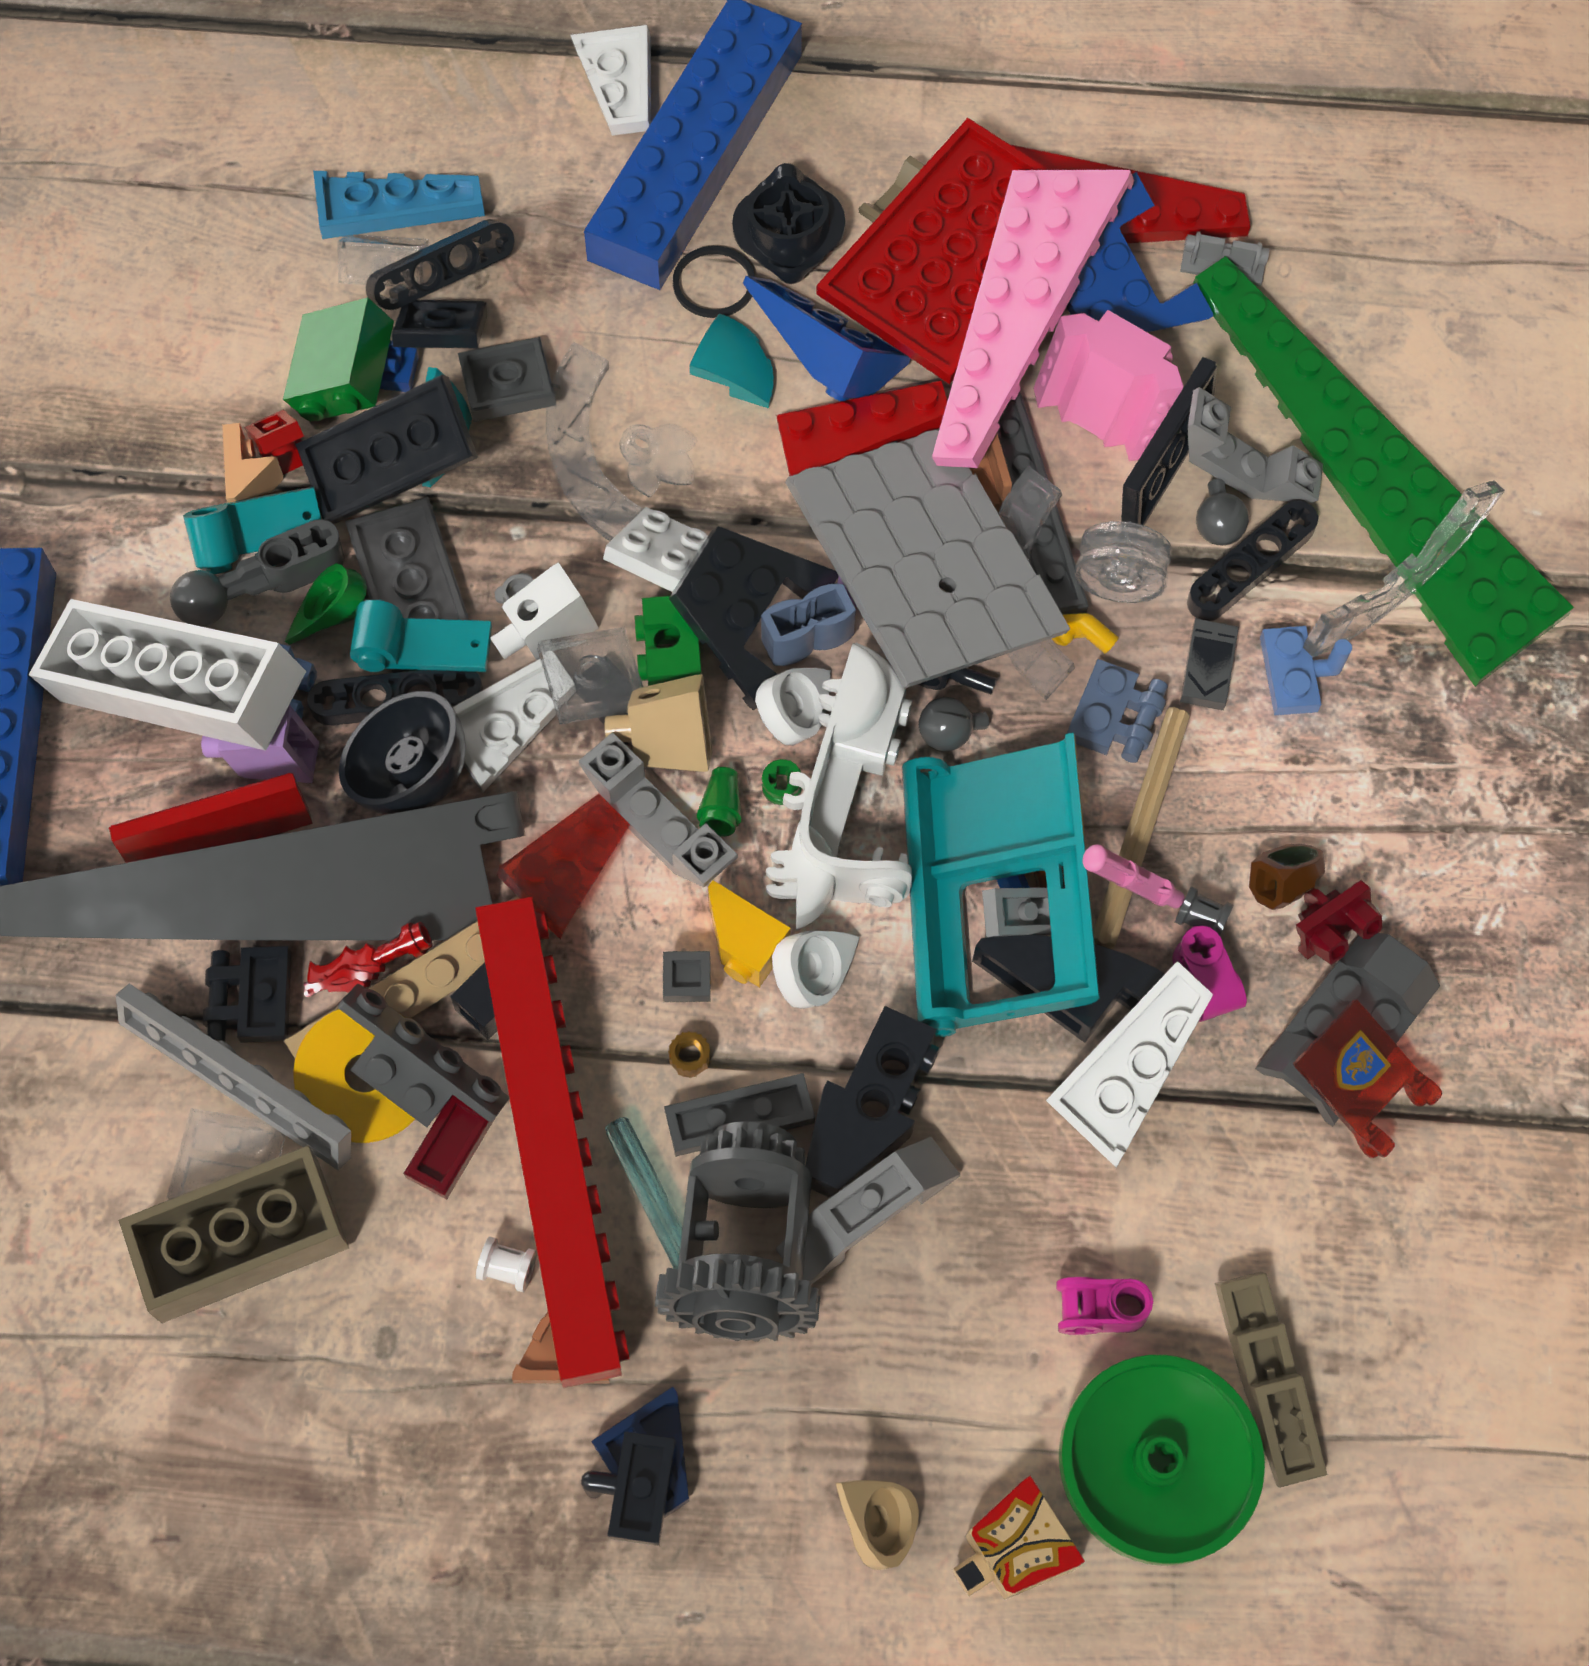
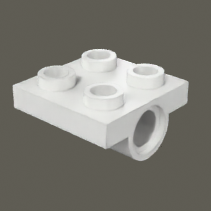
[603,507,708,592]

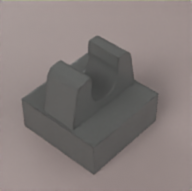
[663,951,711,1002]

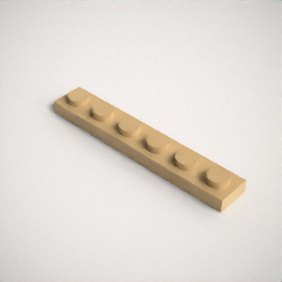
[283,891,551,1058]

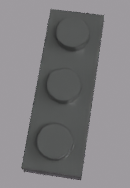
[664,1073,815,1157]

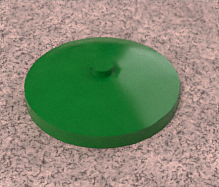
[1059,1355,1265,1566]

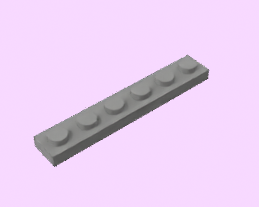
[116,984,351,1170]

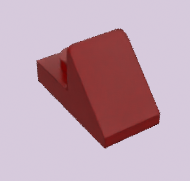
[245,410,304,475]

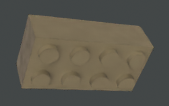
[119,1145,349,1324]

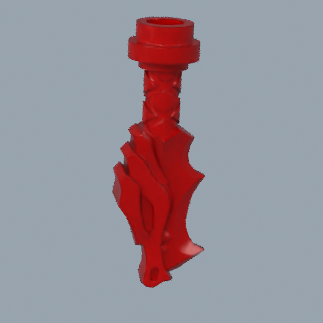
[303,922,432,997]

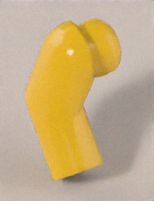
[1052,613,1119,654]

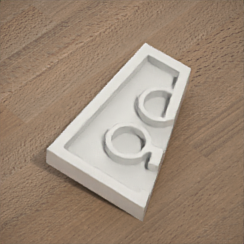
[570,25,651,136]
[453,652,576,793]

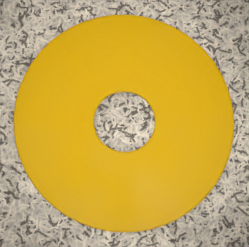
[293,1009,415,1143]

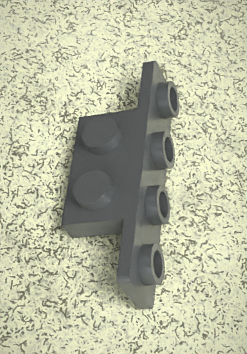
[338,984,509,1127]

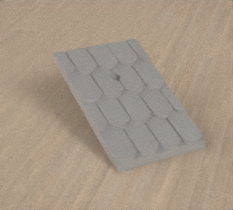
[785,429,1070,689]

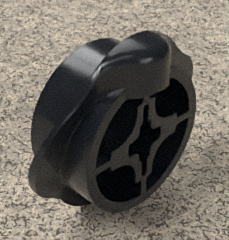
[732,163,845,284]

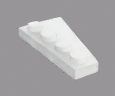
[1046,961,1214,1167]

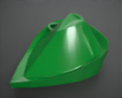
[284,563,367,645]

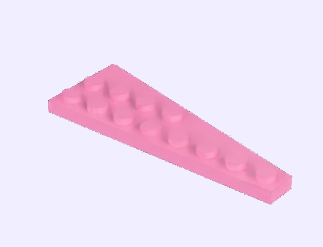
[932,170,1134,468]

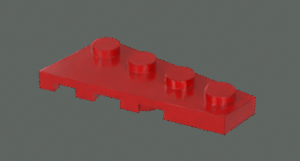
[776,380,947,476]

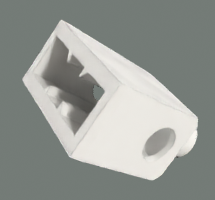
[490,562,599,660]

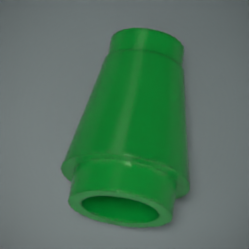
[696,767,741,837]

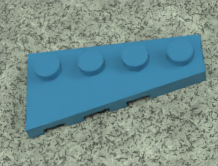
[313,171,485,239]

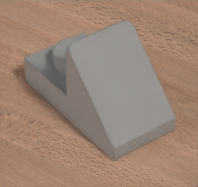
[982,888,1051,937]

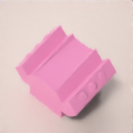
[1033,310,1183,461]

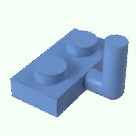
[1260,626,1352,716]

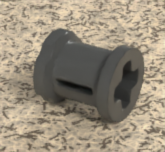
[1174,887,1234,936]

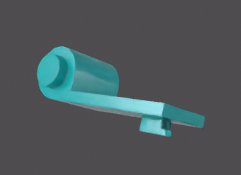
[183,486,322,574]
[350,600,492,672]

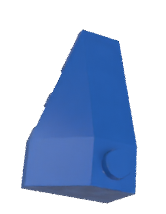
[743,276,911,401]

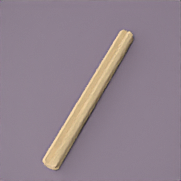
[1093,707,1190,949]

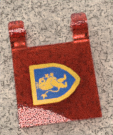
[1292,999,1442,1158]

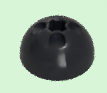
[339,691,466,815]

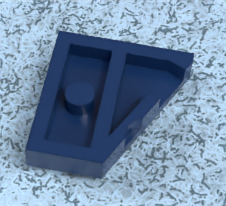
[591,1387,689,1518]

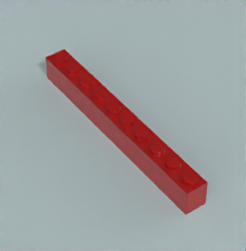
[475,897,630,1388]

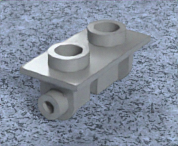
[1180,232,1270,286]

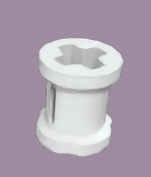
[476,1236,537,1293]

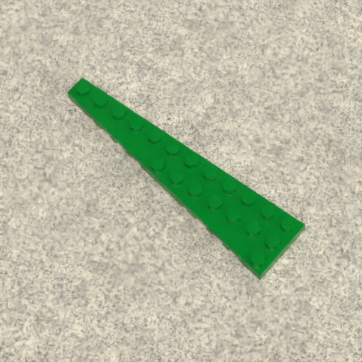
[1193,256,1574,687]

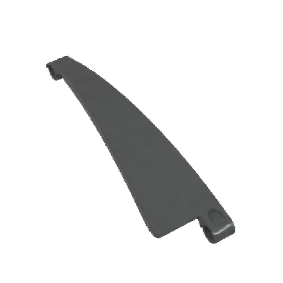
[0,791,526,940]

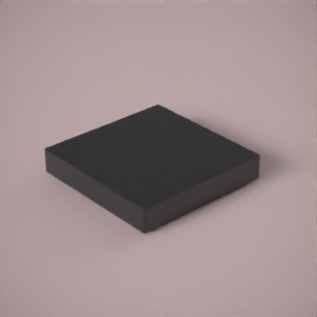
[392,300,487,349]

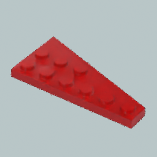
[1010,144,1251,243]

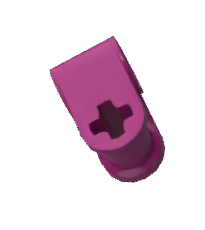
[1172,926,1247,1022]
[1056,1277,1154,1335]

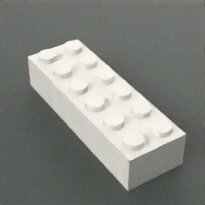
[29,599,306,751]

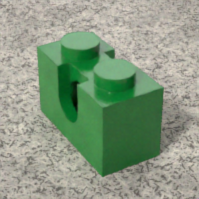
[634,596,701,686]

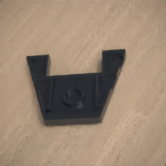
[669,526,839,710]

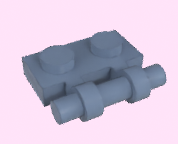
[1067,659,1168,763]

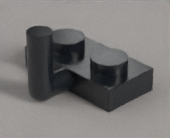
[581,1431,676,1546]

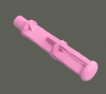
[1082,844,1185,909]

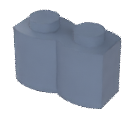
[761,584,856,666]

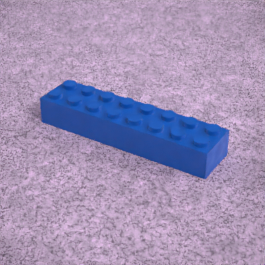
[584,0,802,290]
[0,548,57,886]

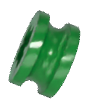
[762,759,802,805]

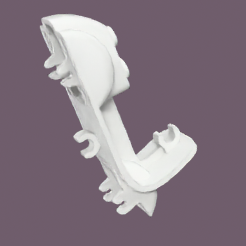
[766,643,913,931]

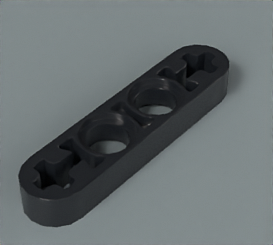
[365,219,515,310]
[1187,500,1318,621]
[307,670,483,726]

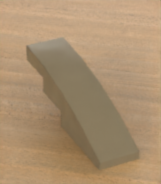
[1215,1272,1327,1488]

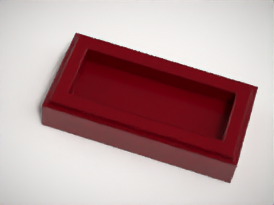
[403,1095,495,1200]

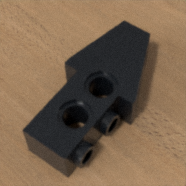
[805,1006,940,1198]

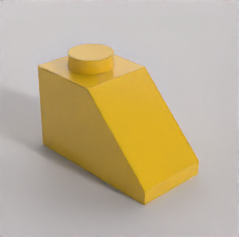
[708,880,791,988]

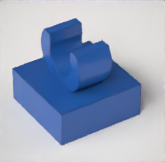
[380,340,419,392]

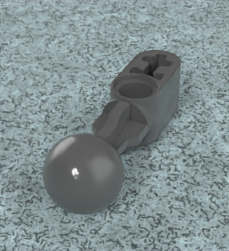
[170,520,344,627]

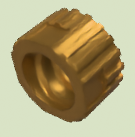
[668,1031,711,1078]

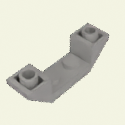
[1188,387,1323,503]
[579,732,738,887]
[776,1137,960,1284]

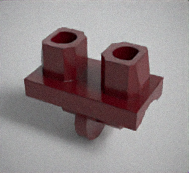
[1296,880,1382,965]

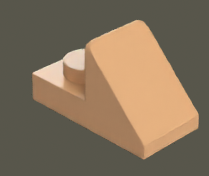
[222,423,284,503]

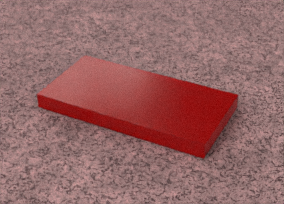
[109,773,313,863]

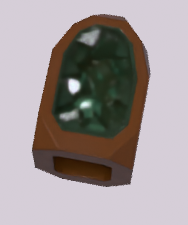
[1249,844,1325,910]

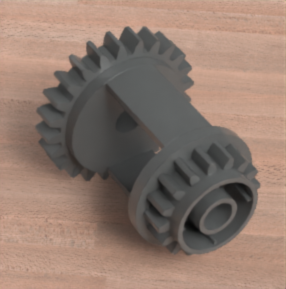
[655,1121,820,1342]

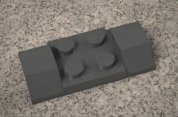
[1255,933,1440,1127]

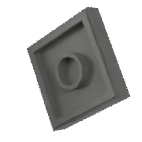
[458,337,557,422]

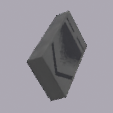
[1180,618,1238,711]

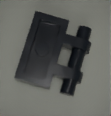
[203,946,292,1043]

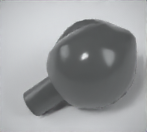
[1196,479,1249,546]
[918,697,989,751]

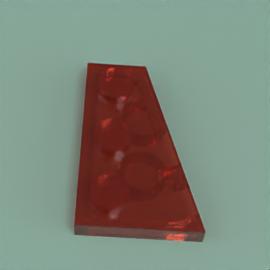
[497,794,630,940]

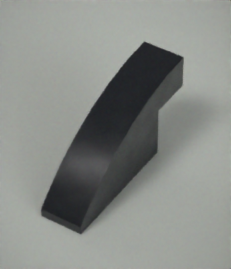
[972,935,1165,1043]

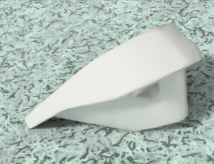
[755,668,831,746]
[772,931,859,1009]

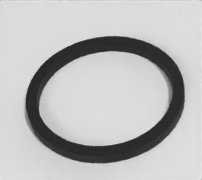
[673,246,755,318]

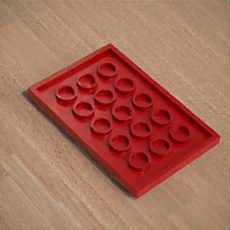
[816,118,1049,384]

